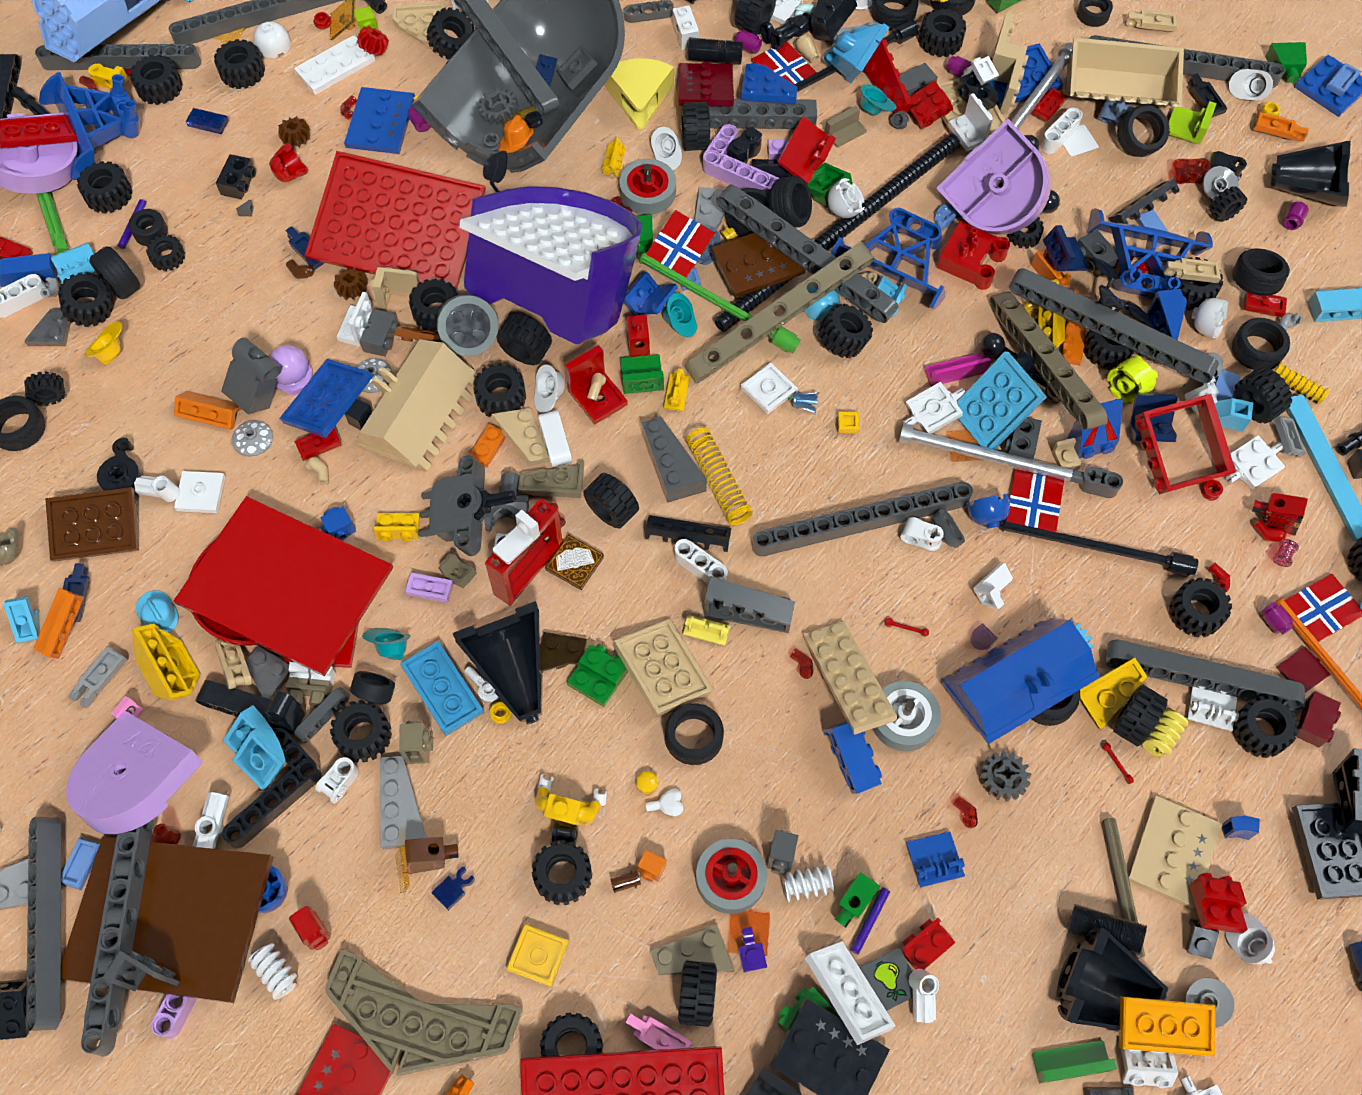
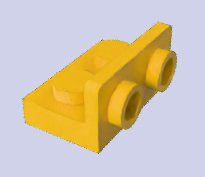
[373,513,420,541]

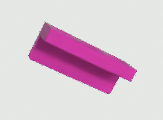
[924,353,991,387]

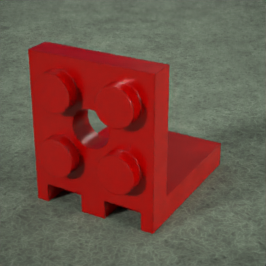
[565,345,628,425]

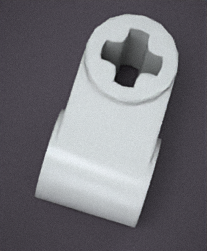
[900,517,944,551]
[315,757,359,804]

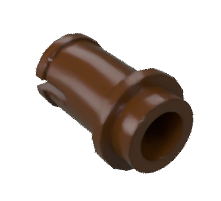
[610,870,641,893]

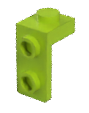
[354,6,378,30]

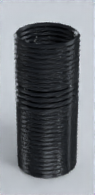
[688,37,743,65]
[1068,904,1147,955]

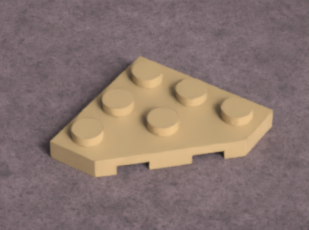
[393,2,448,48]

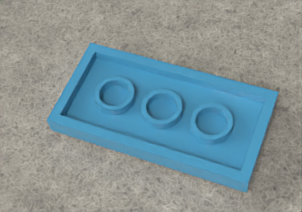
[400,641,484,736]

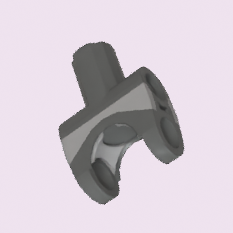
[484,472,529,531]

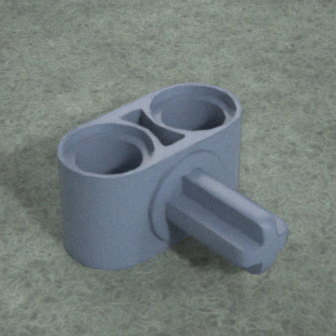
[1098,100,1135,126]

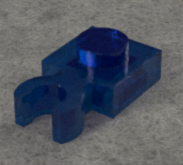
[431,867,475,911]

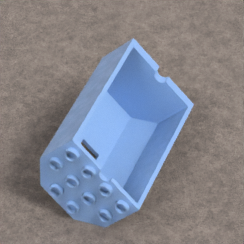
[32,0,161,62]

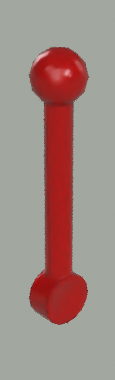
[885,618,929,637]
[1102,742,1134,784]

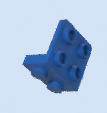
[624,272,678,315]

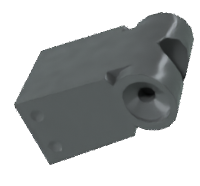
[221,338,282,415]

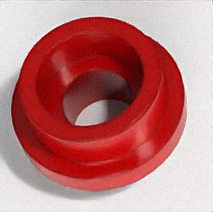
[313,12,332,29]

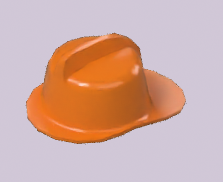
[499,115,534,153]

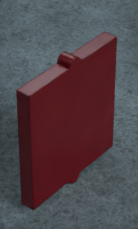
[1276,646,1331,693]

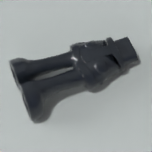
[760,12,813,50]

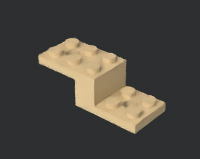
[992,12,1028,113]

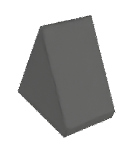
[236,200,254,217]

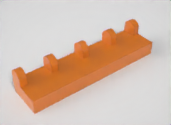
[1061,290,1091,366]

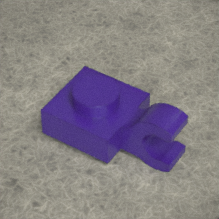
[738,927,767,973]

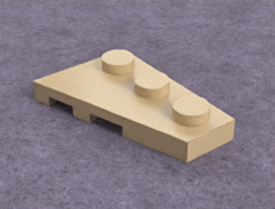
[491,408,549,466]

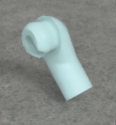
[795,3,816,16]

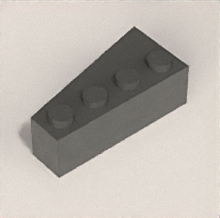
[642,416,707,503]
[704,576,795,633]

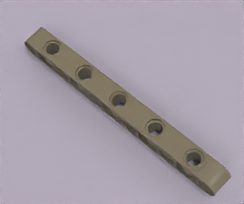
[685,242,875,383]
[989,291,1108,430]

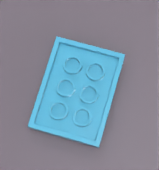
[957,352,1047,450]

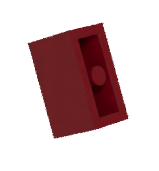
[1295,691,1341,747]

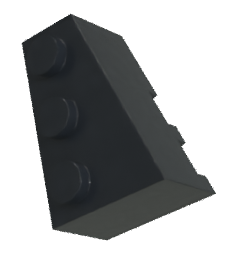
[811,0,858,41]
[1332,748,1362,834]

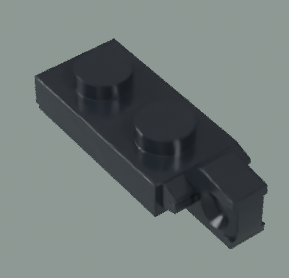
[1188,73,1227,117]

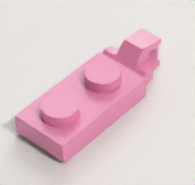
[625,1013,692,1050]

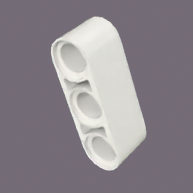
[1041,107,1083,154]
[0,274,47,318]
[538,410,572,467]
[674,539,728,585]

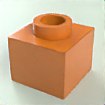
[637,850,667,882]

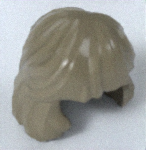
[0,527,19,566]

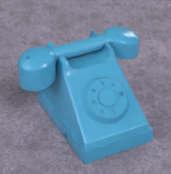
[823,23,889,83]

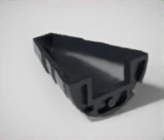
[452,601,543,725]

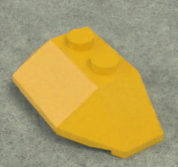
[1023,279,1065,347]
[132,623,200,701]

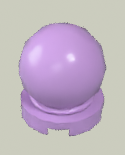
[269,345,313,395]

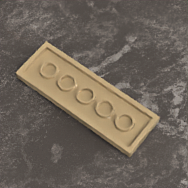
[803,621,897,735]

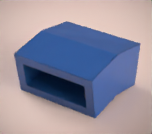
[1222,816,1260,840]

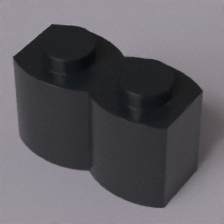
[727,127,762,164]

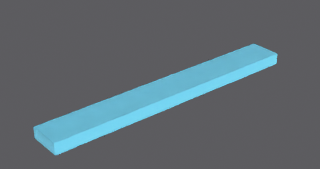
[1286,394,1362,542]

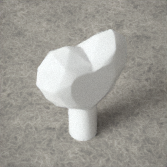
[646,788,684,817]

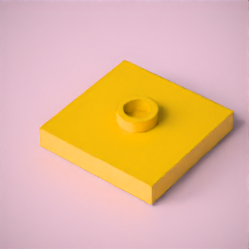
[506,924,569,988]

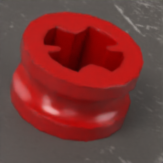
[1201,480,1223,501]

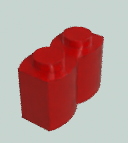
[289,906,331,950]

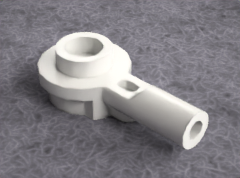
[464,666,498,702]

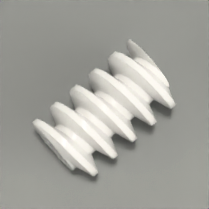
[782,865,834,902]
[248,943,297,1000]

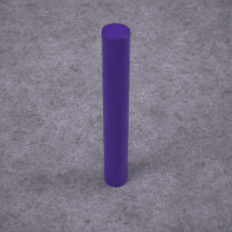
[118,199,147,249]
[850,887,890,955]

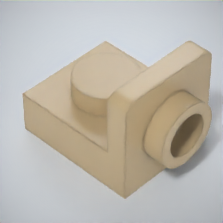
[1051,438,1082,470]

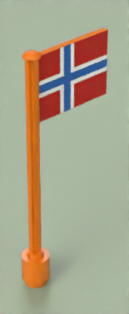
[1275,574,1362,710]

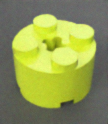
[1107,355,1158,404]

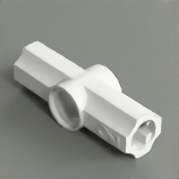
[193,792,229,849]

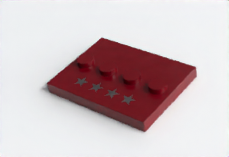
[678,62,734,107]

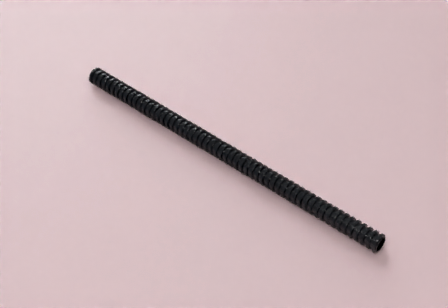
[714,133,960,332]

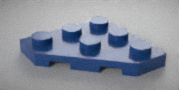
[741,63,798,104]

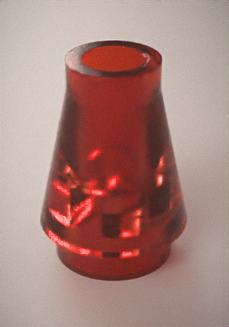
[153,824,181,845]

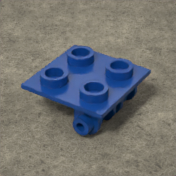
[906,832,965,888]

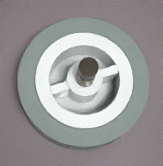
[873,681,941,751]

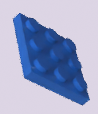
[1294,54,1362,117]

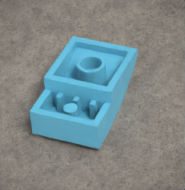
[223,706,286,791]

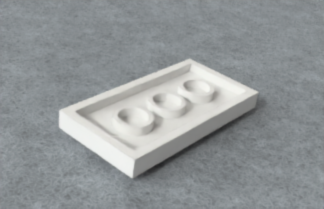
[294,35,375,95]
[805,941,896,1045]

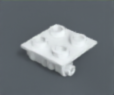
[1187,686,1239,731]

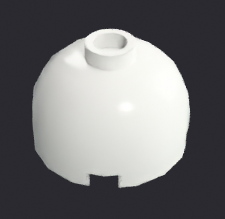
[253,22,291,58]
[828,178,864,218]
[1192,298,1229,338]

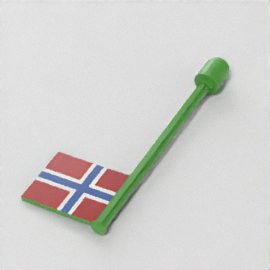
[639,210,801,353]

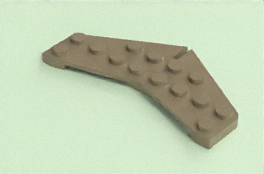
[325,949,523,1076]

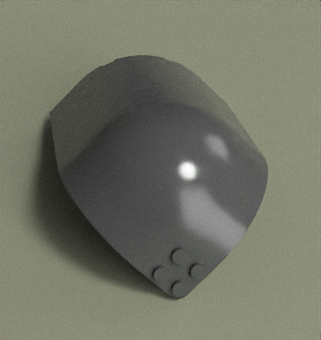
[411,0,625,173]

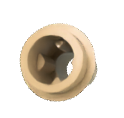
[796,35,819,63]

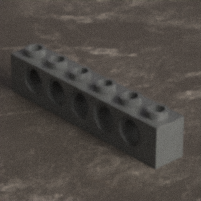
[708,99,817,129]

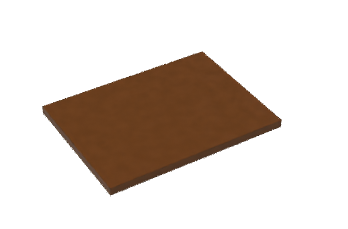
[61,836,274,1004]

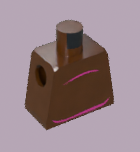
[404,837,459,875]

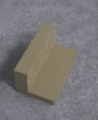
[825,106,867,148]

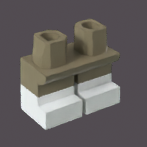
[285,662,336,707]

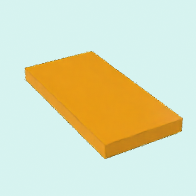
[1119,997,1215,1057]

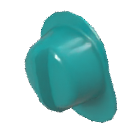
[860,84,896,116]
[663,293,697,337]
[362,628,411,660]

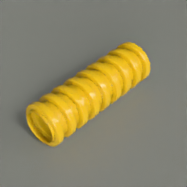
[1274,362,1329,404]

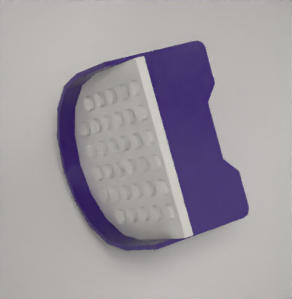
[459,186,642,344]

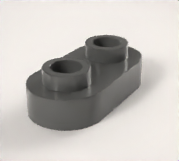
[933,509,965,548]

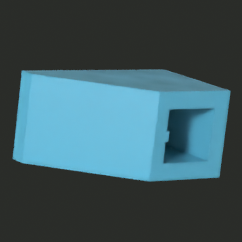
[1215,398,1253,432]

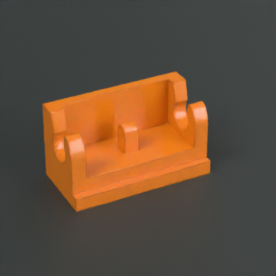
[1031,248,1071,287]

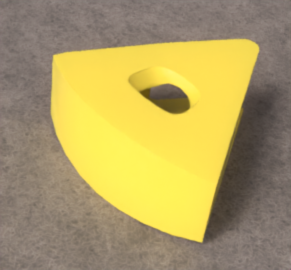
[605,58,674,130]

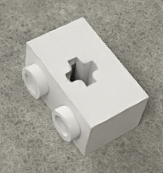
[672,5,699,50]

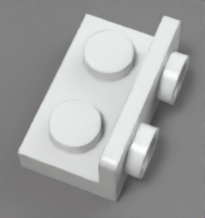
[1121,1049,1178,1088]

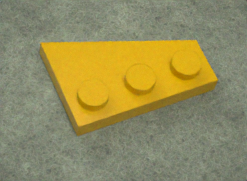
[1080,658,1147,730]

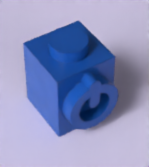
[320,506,356,541]

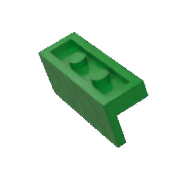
[1032,1041,1117,1084]

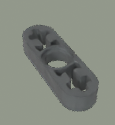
[624,0,674,23]
[294,687,350,743]

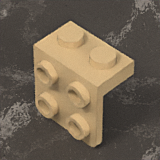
[371,267,419,310]

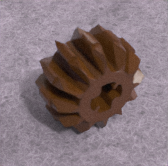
[278,116,310,148]
[334,267,368,301]

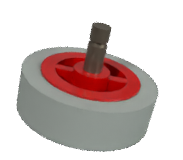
[619,159,676,215]
[696,839,767,914]

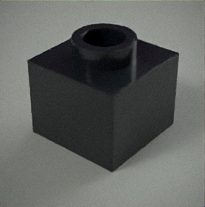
[345,398,372,430]

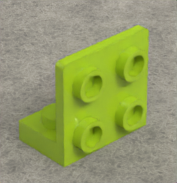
[1169,101,1217,145]

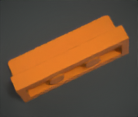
[174,391,242,430]
[34,588,84,658]

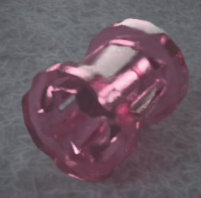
[1272,539,1299,567]

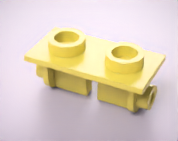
[683,615,731,646]

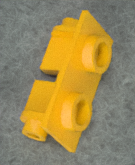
[602,136,626,178]
[664,368,690,411]

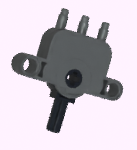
[418,455,516,556]

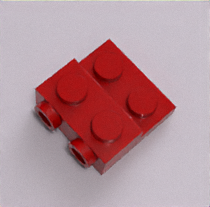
[909,80,953,130]
[1189,873,1248,934]

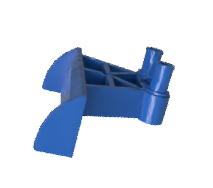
[39,72,139,180]
[831,208,945,310]
[1087,208,1213,298]

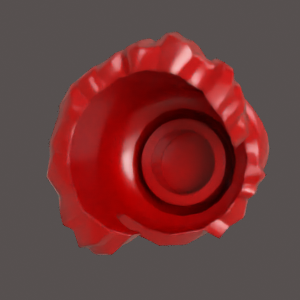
[269,143,308,182]

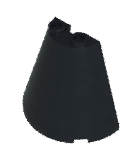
[1271,141,1351,207]
[1056,927,1168,1030]

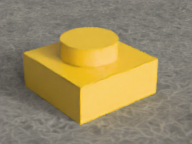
[838,412,860,434]

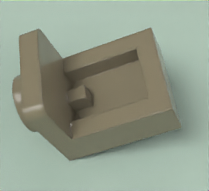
[438,553,477,589]

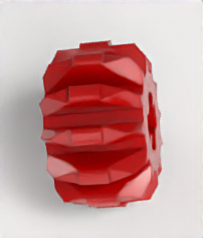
[357,26,389,56]

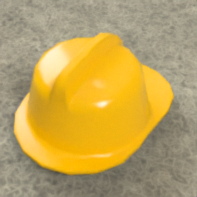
[85,321,122,365]

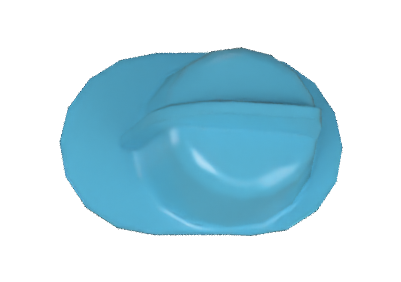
[136,590,179,633]

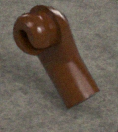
[286,260,314,279]

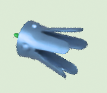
[788,392,819,413]

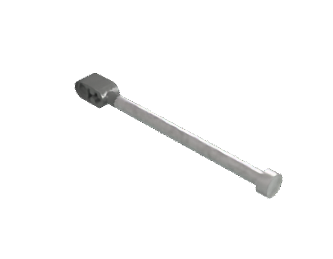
[1011,43,1072,129]
[899,423,1123,498]

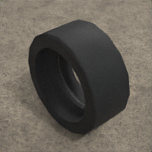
[1077,0,1113,27]
[350,671,395,704]

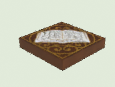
[545,535,604,591]

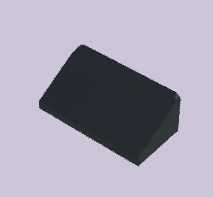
[752,159,789,178]

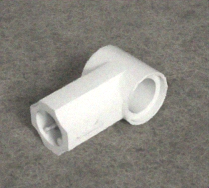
[134,476,180,502]
[909,969,939,1023]

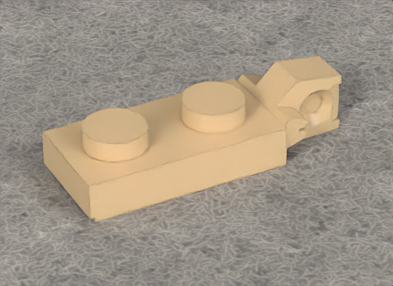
[1126,10,1177,32]
[1163,258,1221,283]

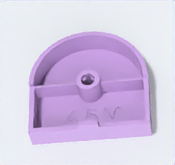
[0,112,78,194]
[936,118,1051,235]
[66,711,203,834]

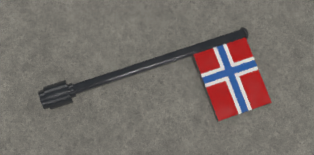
[751,20,919,92]
[1001,470,1199,576]

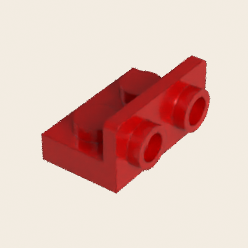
[901,918,956,970]

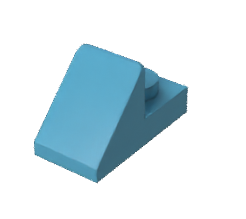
[3,596,40,643]

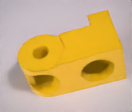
[88,64,129,89]

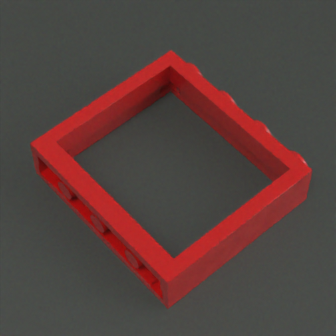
[1135,394,1236,495]
[485,498,563,606]

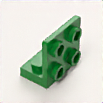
[620,355,664,394]

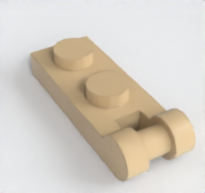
[215,640,252,689]

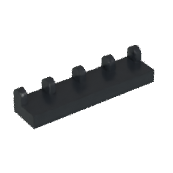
[1109,178,1180,224]
[645,515,732,552]

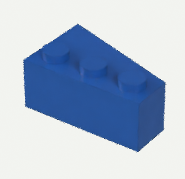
[822,720,882,794]

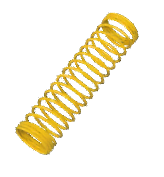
[686,427,753,525]

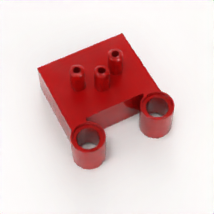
[936,221,1010,290]

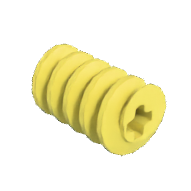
[1142,708,1189,757]

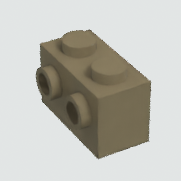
[399,721,433,764]

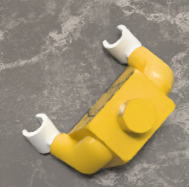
[535,774,607,826]

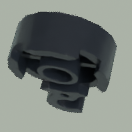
[97,438,144,492]

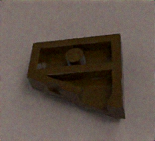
[541,632,587,674]

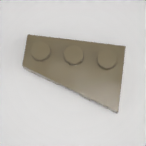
[518,460,584,498]
[650,925,735,975]

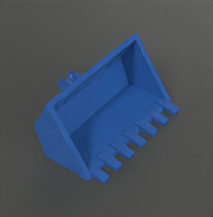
[941,619,1100,744]

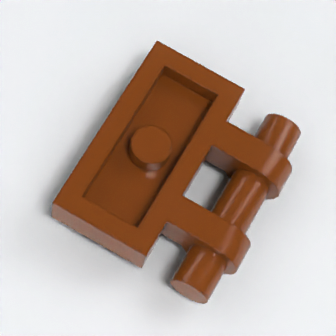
[395,325,442,342]

